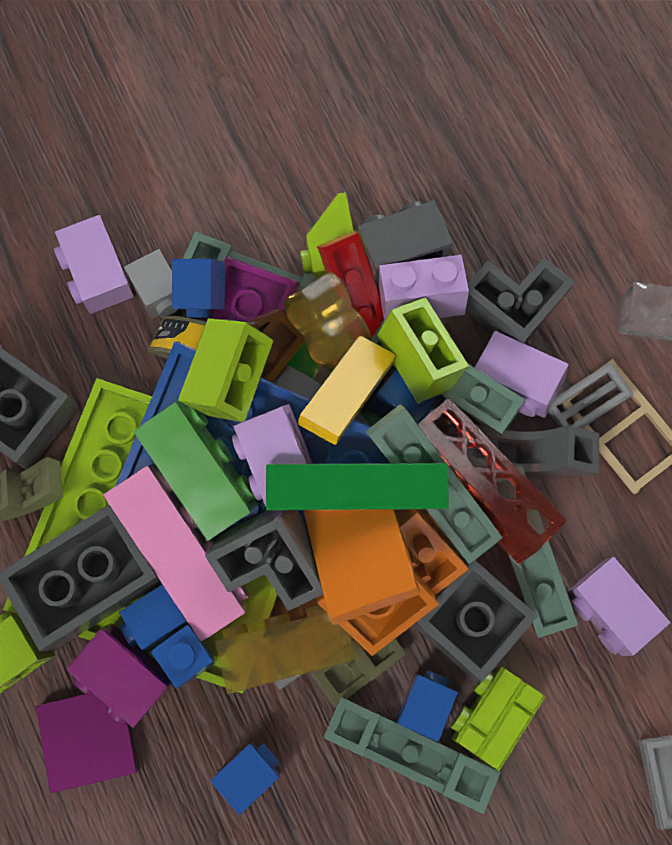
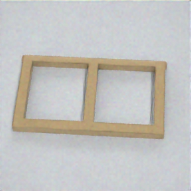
[561,359,672,494]

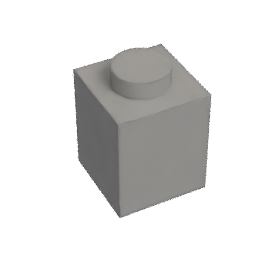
[124,249,178,319]

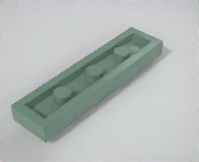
[370,320,525,436]
[365,404,503,564]
[482,465,578,638]

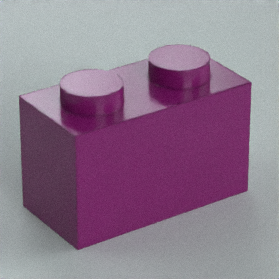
[66,623,172,728]

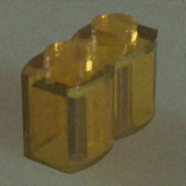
[283,272,372,370]

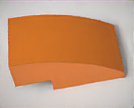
[316,509,469,656]

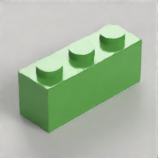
[133,401,259,541]

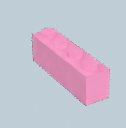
[103,464,249,642]

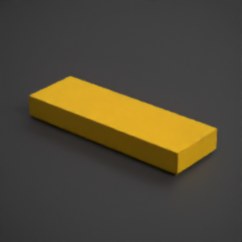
[297,336,396,446]

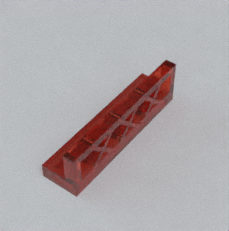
[418,398,567,564]

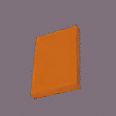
[303,510,421,625]

